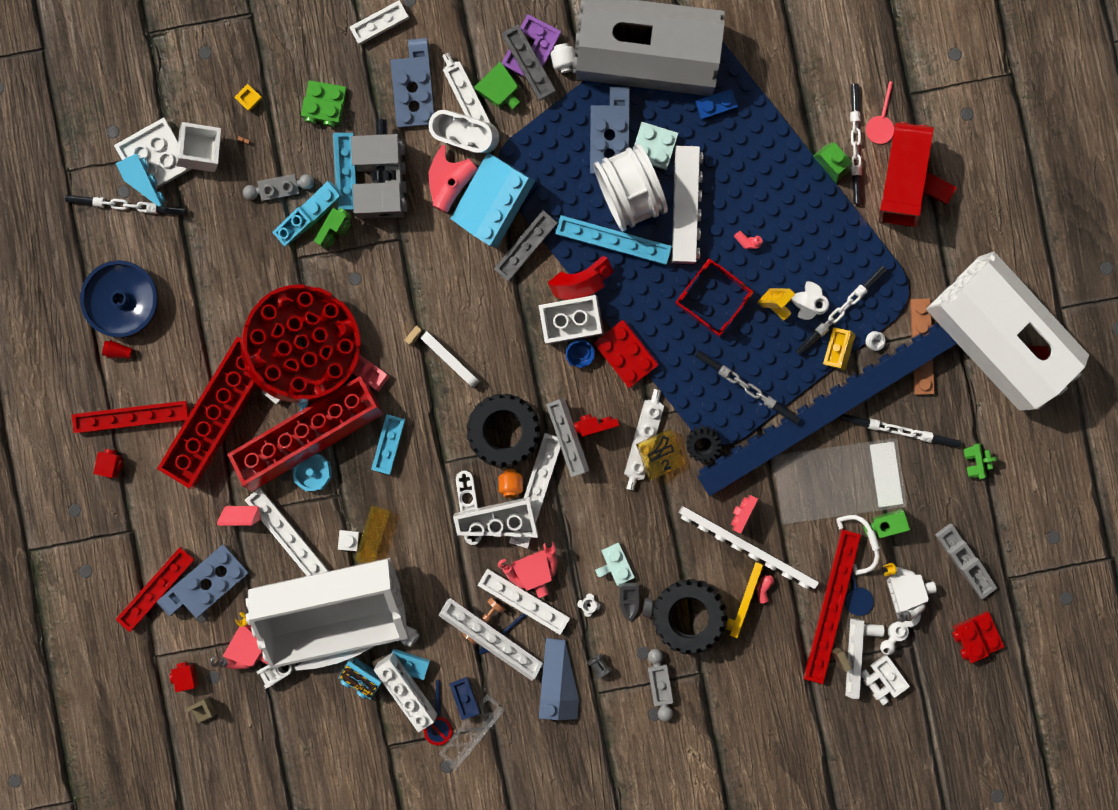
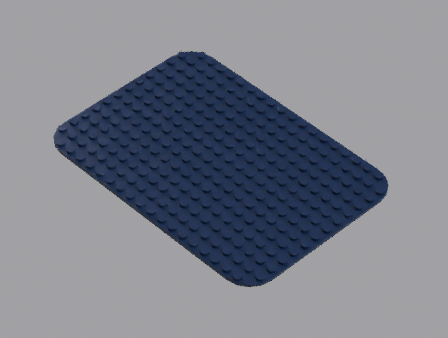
[498,27,909,445]

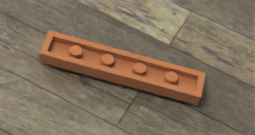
[910,298,934,395]

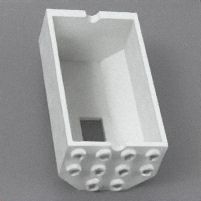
[926,252,1089,411]
[246,558,408,669]

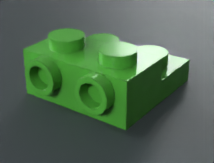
[301,80,347,127]
[314,208,352,250]

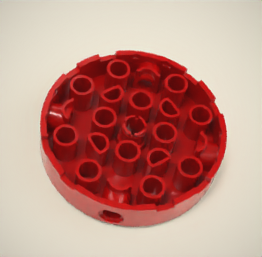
[240,284,360,403]

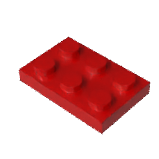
[594,319,659,388]

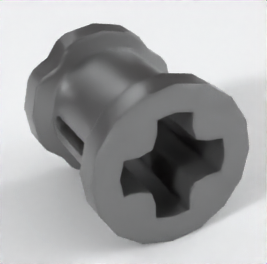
[587,653,612,679]

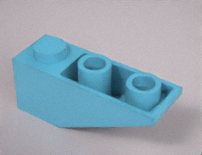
[116,153,166,210]

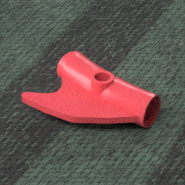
[428,145,478,213]

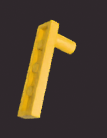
[757,288,795,321]
[726,562,763,638]

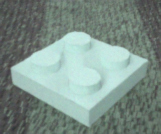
[633,122,678,170]

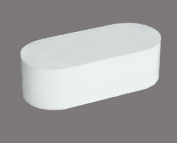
[429,110,499,153]

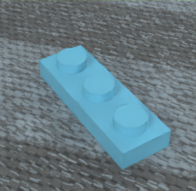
[371,414,406,475]

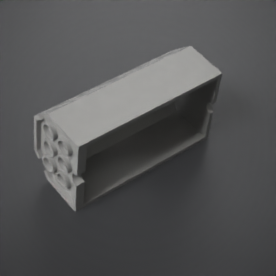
[573,0,725,96]

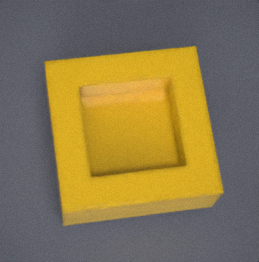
[234,84,263,112]

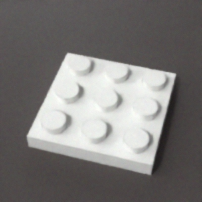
[114,118,191,196]

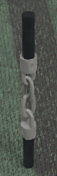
[695,350,800,425]

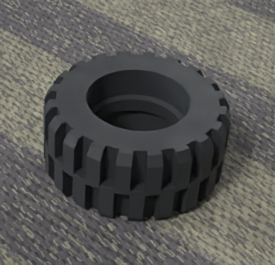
[466,394,540,467]
[652,579,728,655]

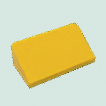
[823,327,855,370]

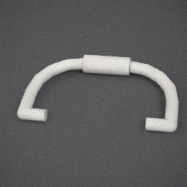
[836,515,880,575]

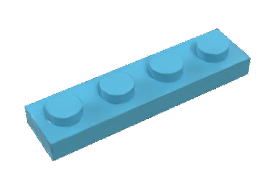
[333,133,356,210]

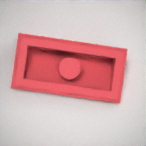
[217,506,261,526]

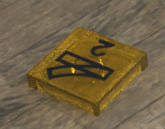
[636,429,685,480]

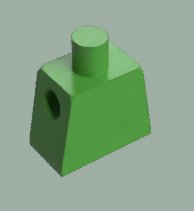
[474,62,521,110]
[813,142,852,183]
[863,509,910,538]

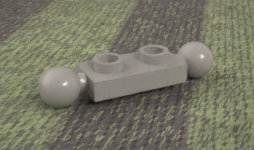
[243,174,314,201]
[648,649,673,722]

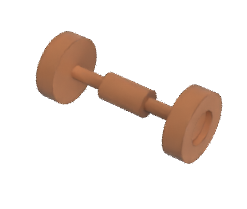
[462,597,506,646]

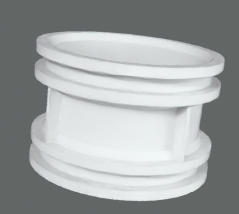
[593,144,668,232]

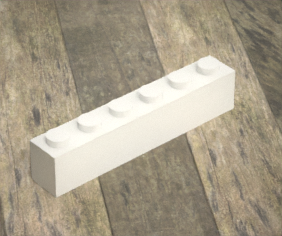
[672,146,703,264]

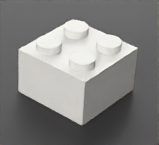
[176,122,221,172]

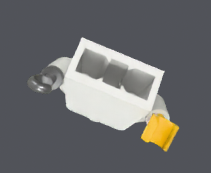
[883,563,936,623]

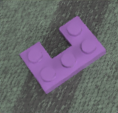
[502,14,561,78]

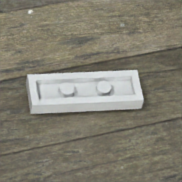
[349,0,409,45]

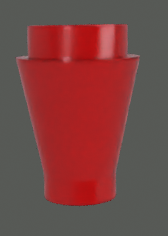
[102,340,132,359]

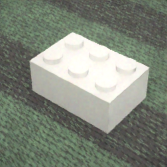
[539,295,604,344]

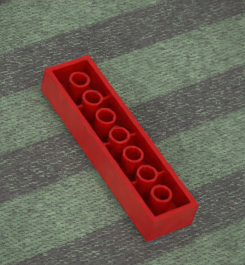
[157,336,257,489]
[227,376,384,492]

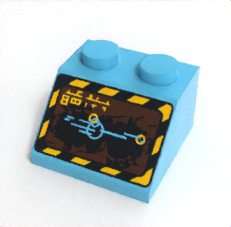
[338,657,382,699]

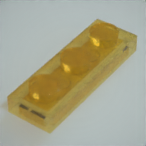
[354,505,390,563]

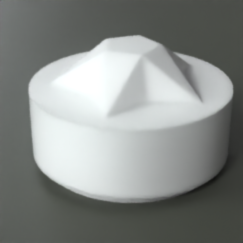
[866,331,886,351]

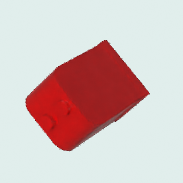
[878,122,934,228]

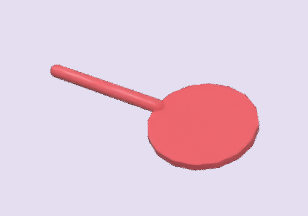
[866,81,894,144]

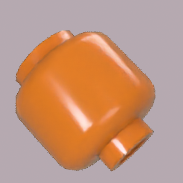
[498,469,523,498]

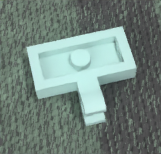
[595,543,635,586]

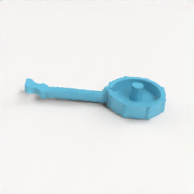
[292,403,332,492]

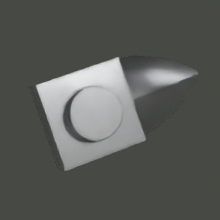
[619,582,639,621]

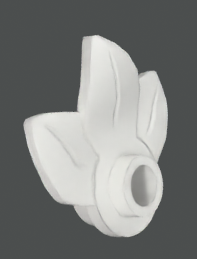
[791,281,829,320]

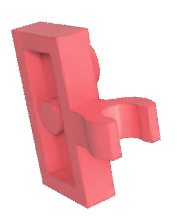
[731,495,758,534]

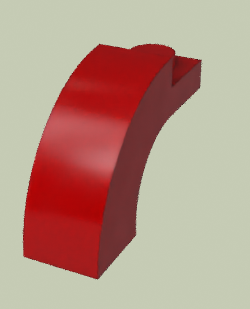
[547,256,614,300]

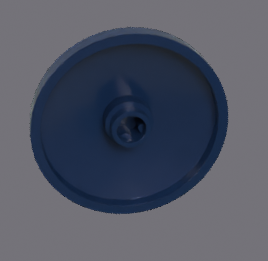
[80,260,159,338]

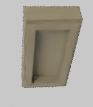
[831,647,852,672]

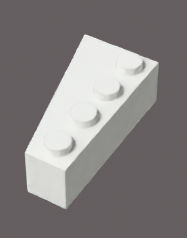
[453,497,538,538]

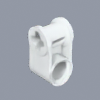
[256,663,296,689]

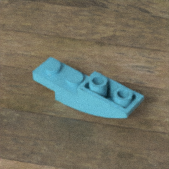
[273,181,343,247]

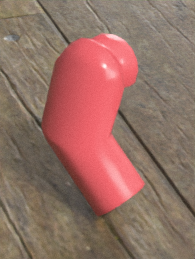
[733,230,763,249]
[756,575,774,603]

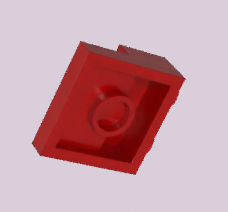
[574,414,619,437]
[952,611,1004,663]

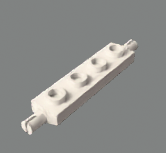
[442,53,490,123]
[624,389,664,491]

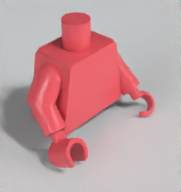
[498,542,558,598]

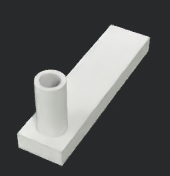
[845,619,885,699]

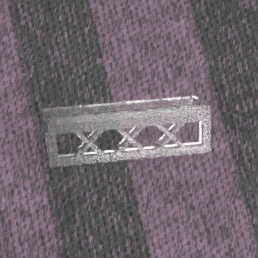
[438,693,505,771]

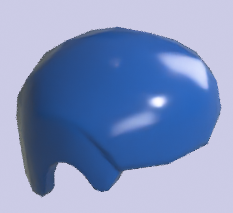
[566,339,595,368]

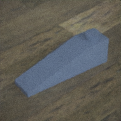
[539,638,579,720]

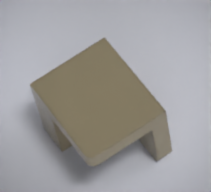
[187,697,217,723]

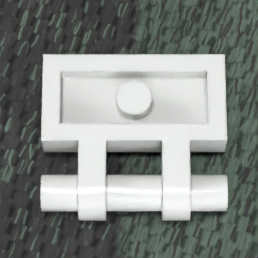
[861,655,910,705]

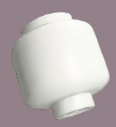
[551,43,576,73]

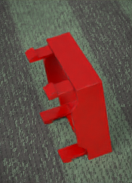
[674,258,753,337]

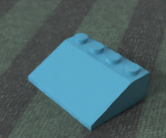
[450,152,535,248]

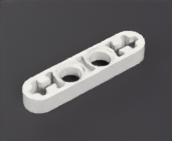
[420,331,480,388]
[456,471,482,545]

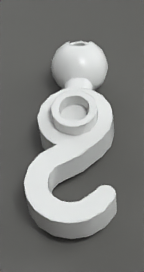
[880,614,921,655]

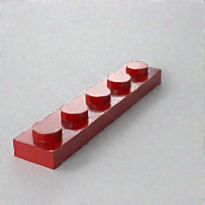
[115,547,196,632]

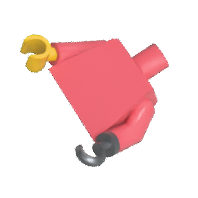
[210,612,268,670]

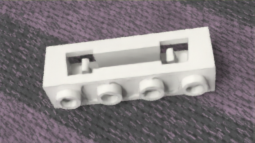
[374,652,437,732]

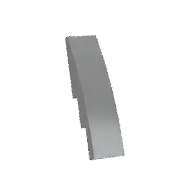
[935,523,997,599]

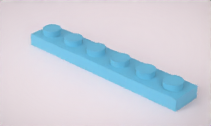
[555,215,672,265]

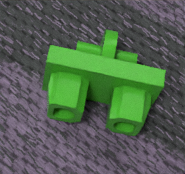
[964,443,998,479]

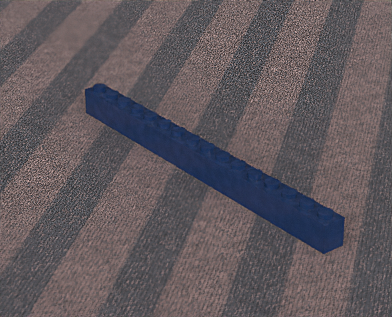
[696,323,957,496]

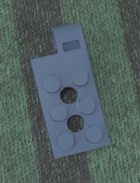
[390,38,434,128]
[590,87,629,174]
[157,544,249,618]

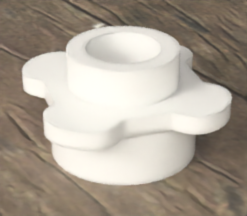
[577,594,600,617]

